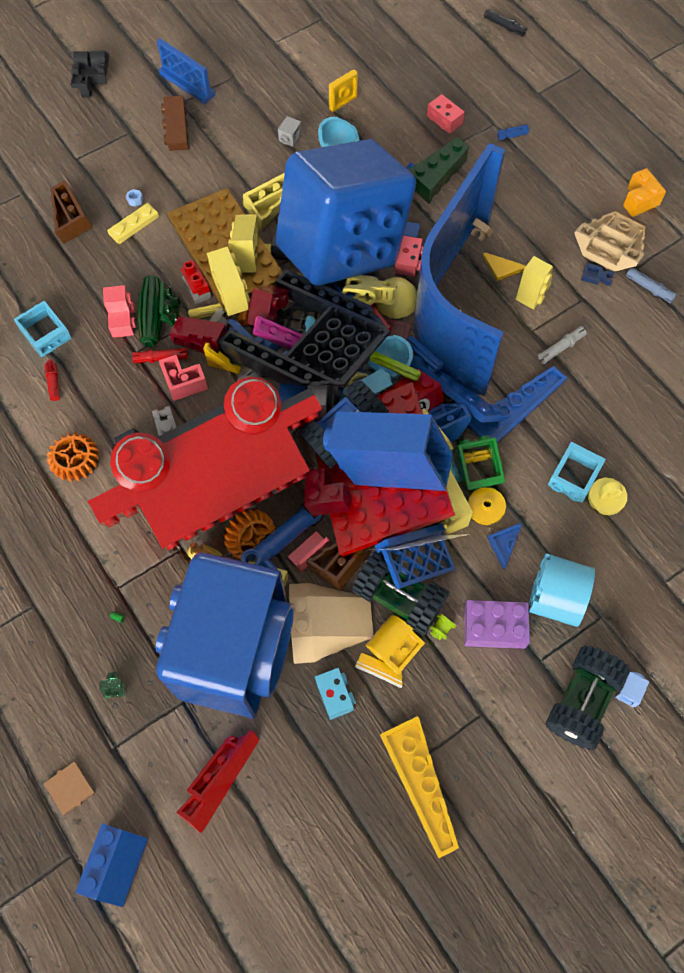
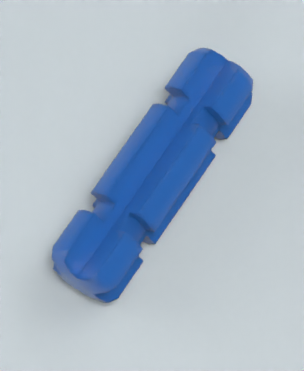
[497,124,529,140]

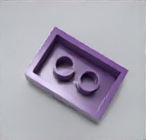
[464,600,530,649]

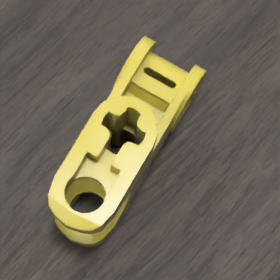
[342,275,397,305]

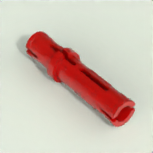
[132,348,188,364]

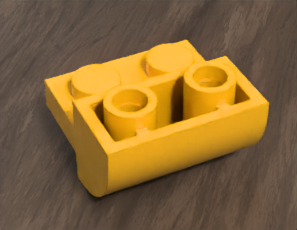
[365,615,425,674]

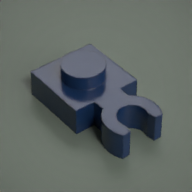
[581,263,614,286]

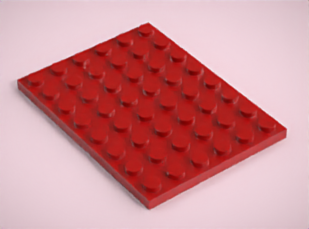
[315,382,456,557]

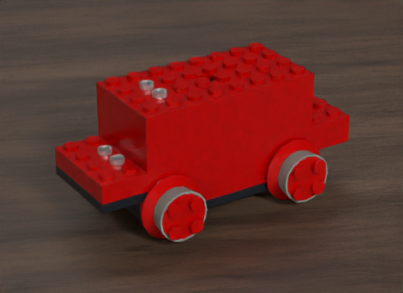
[88,377,322,550]

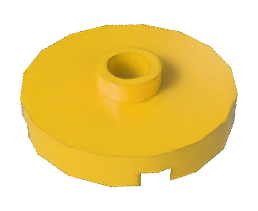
[468,487,506,525]

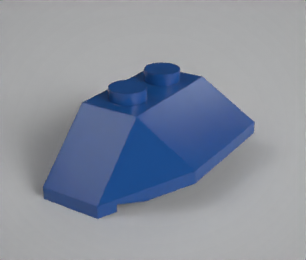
[428,403,472,442]

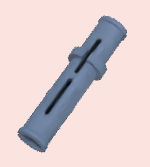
[626,267,677,304]

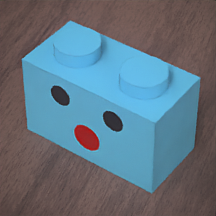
[315,668,356,720]

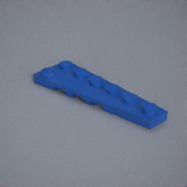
[411,355,505,422]
[467,366,567,446]

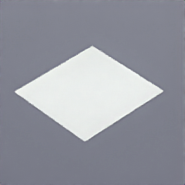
[367,534,469,550]

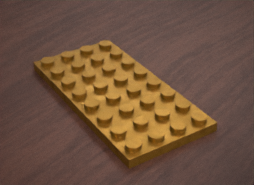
[167,188,283,309]

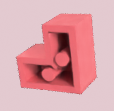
[103,285,136,338]
[159,355,208,401]

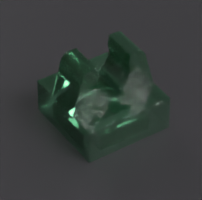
[99,672,125,698]

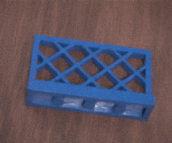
[157,38,215,104]
[374,523,456,589]

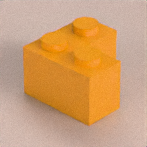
[623,168,666,217]

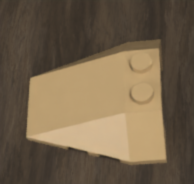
[574,211,645,272]
[289,583,373,664]

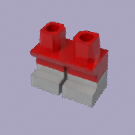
[180,260,211,305]

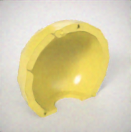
[374,277,417,319]

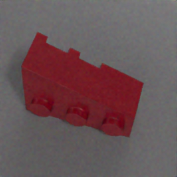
[169,316,227,354]

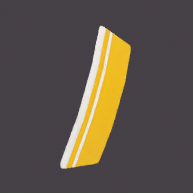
[355,653,402,688]

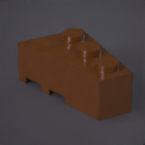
[161,95,189,151]
[50,180,93,244]
[306,542,375,591]

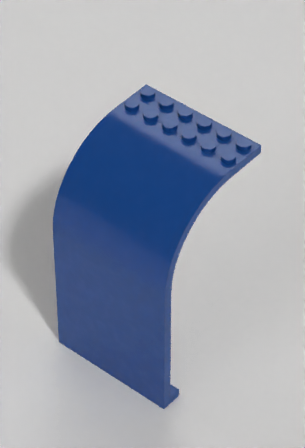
[414,143,506,396]

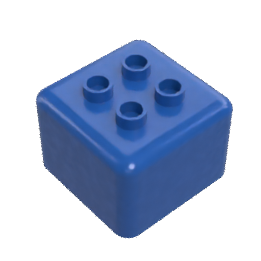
[275,139,416,286]
[156,552,294,719]

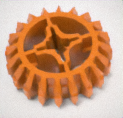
[47,432,100,482]
[224,508,276,560]

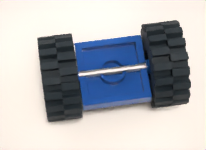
[298,379,389,469]

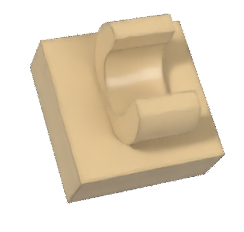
[471,218,493,241]

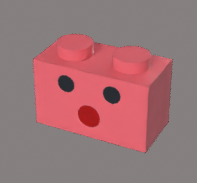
[427,94,465,134]
[395,236,424,277]

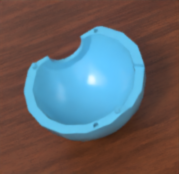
[318,117,359,147]
[367,335,413,380]

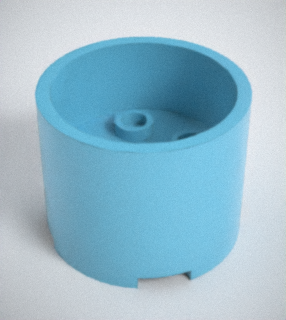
[528,553,595,627]

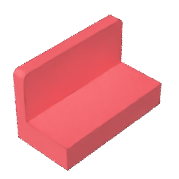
[288,531,330,572]

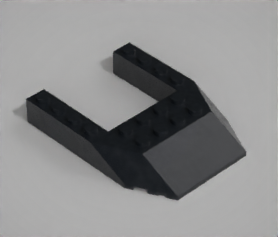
[218,269,390,387]

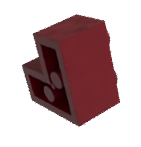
[247,284,289,326]
[304,468,351,516]

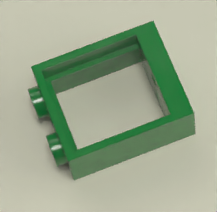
[455,435,505,492]

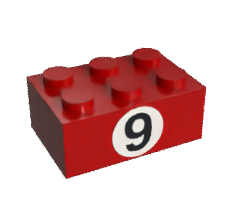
[382,368,444,412]

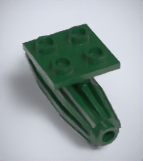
[137,275,181,347]

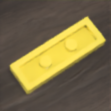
[108,203,159,244]

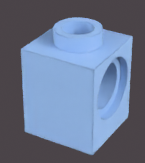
[615,672,650,707]

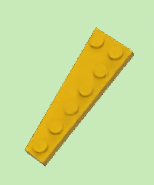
[380,716,459,859]

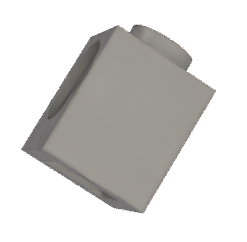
[278,116,302,147]

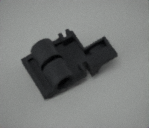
[70,51,110,97]

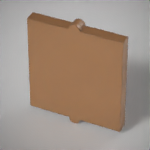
[44,761,95,815]

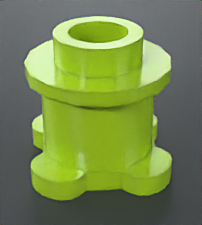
[430,614,456,640]

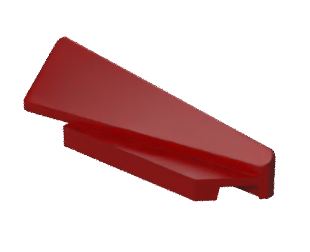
[176,730,259,833]

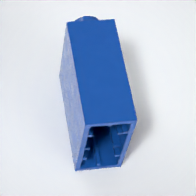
[323,411,453,491]

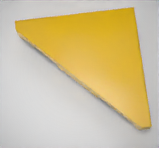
[483,252,526,281]
[204,343,241,374]

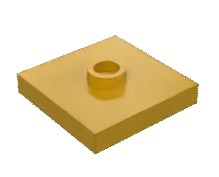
[329,69,357,112]

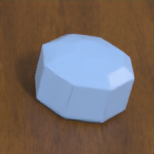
[126,189,144,207]

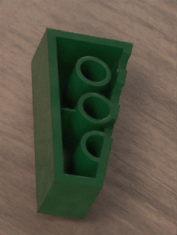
[409,137,469,204]

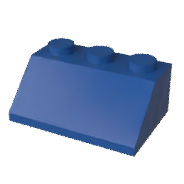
[75,823,148,907]

